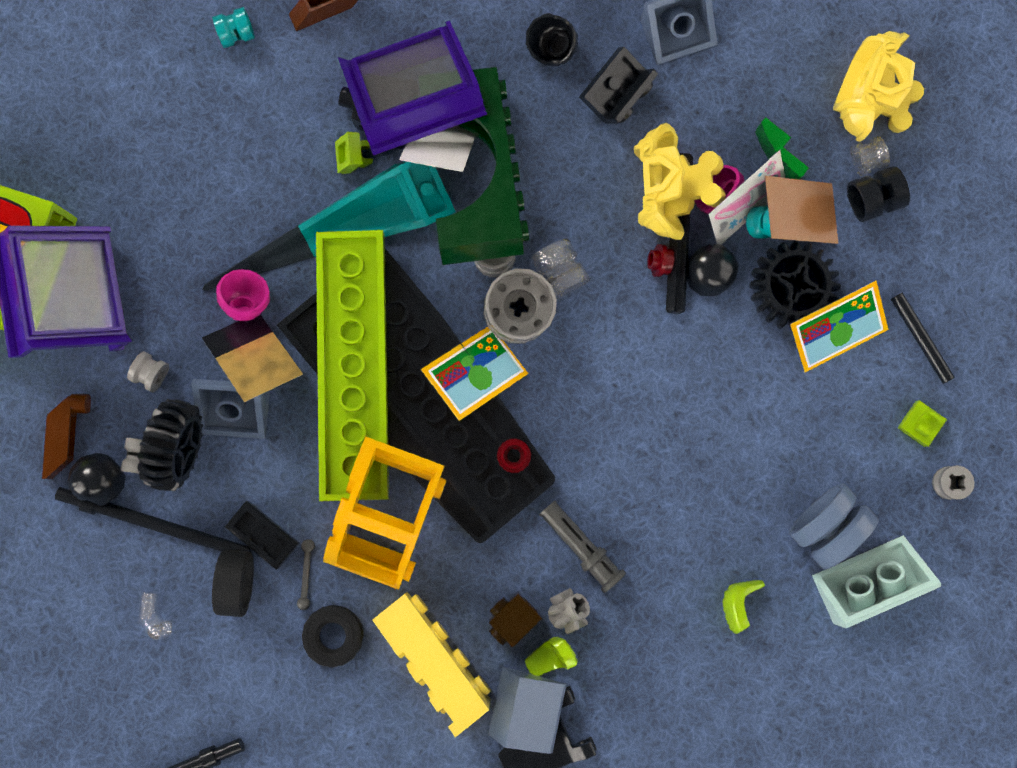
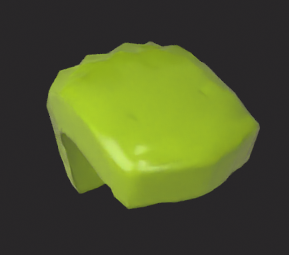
[722,580,765,634]
[525,637,578,676]

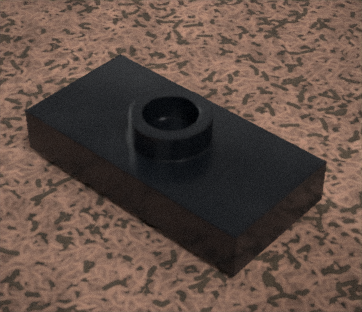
[225,501,300,570]

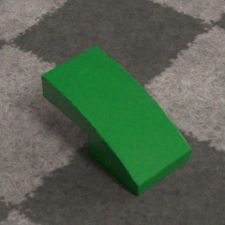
[755,117,809,180]

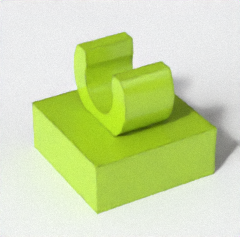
[335,132,373,174]
[898,400,947,447]

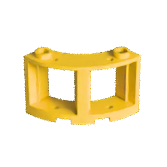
[323,436,447,590]

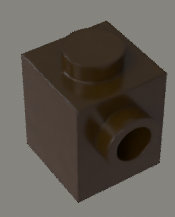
[489,591,542,648]

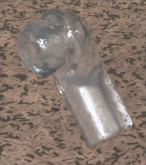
[139,592,172,640]

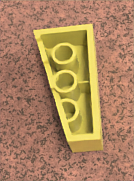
[372,592,491,737]

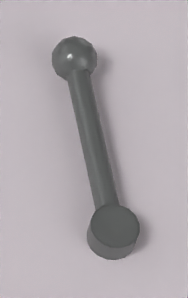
[297,539,315,610]

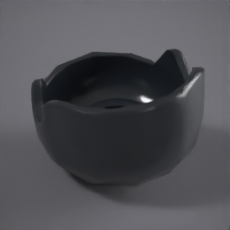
[525,13,578,66]
[687,243,739,296]
[67,453,126,506]

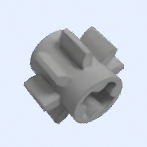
[548,588,590,634]

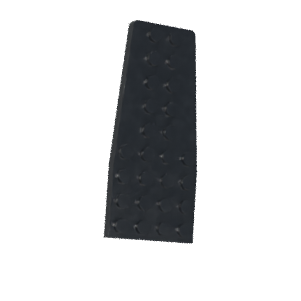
[277,249,555,543]

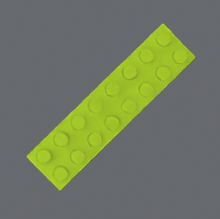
[316,230,389,501]

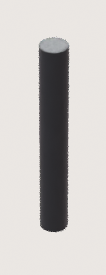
[891,292,955,384]

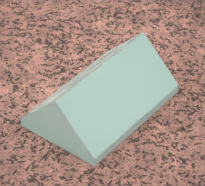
[812,535,941,628]

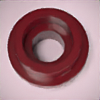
[647,244,674,277]
[497,439,531,473]

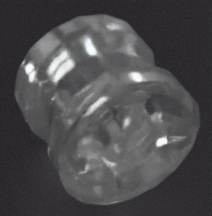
[850,136,890,176]

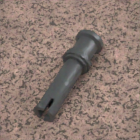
[539,500,626,593]

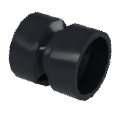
[847,166,910,222]

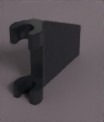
[498,686,597,768]

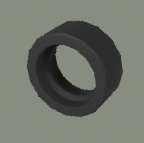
[212,550,254,617]

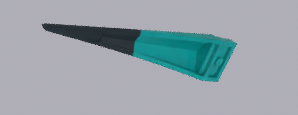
[202,161,456,291]

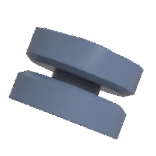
[789,483,879,570]

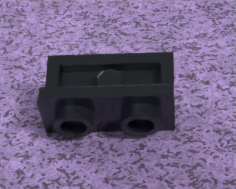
[579,47,658,124]

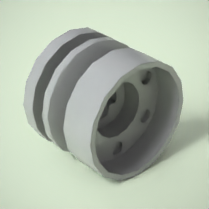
[483,269,557,344]

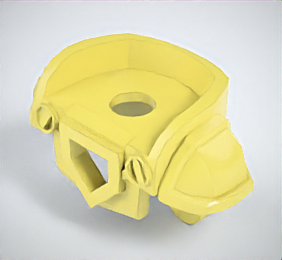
[833,31,924,142]
[634,123,726,240]

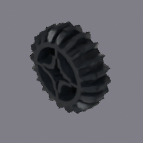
[749,241,841,331]
[137,399,203,491]

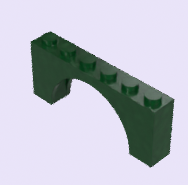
[419,67,529,265]

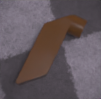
[289,0,358,32]
[42,393,91,479]

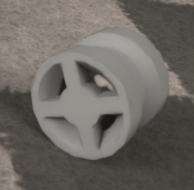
[127,351,169,393]
[932,465,975,500]

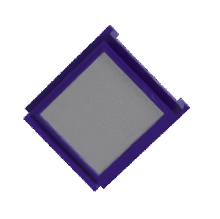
[338,20,487,155]
[0,226,132,358]

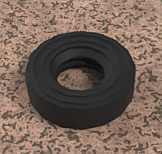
[302,605,364,667]

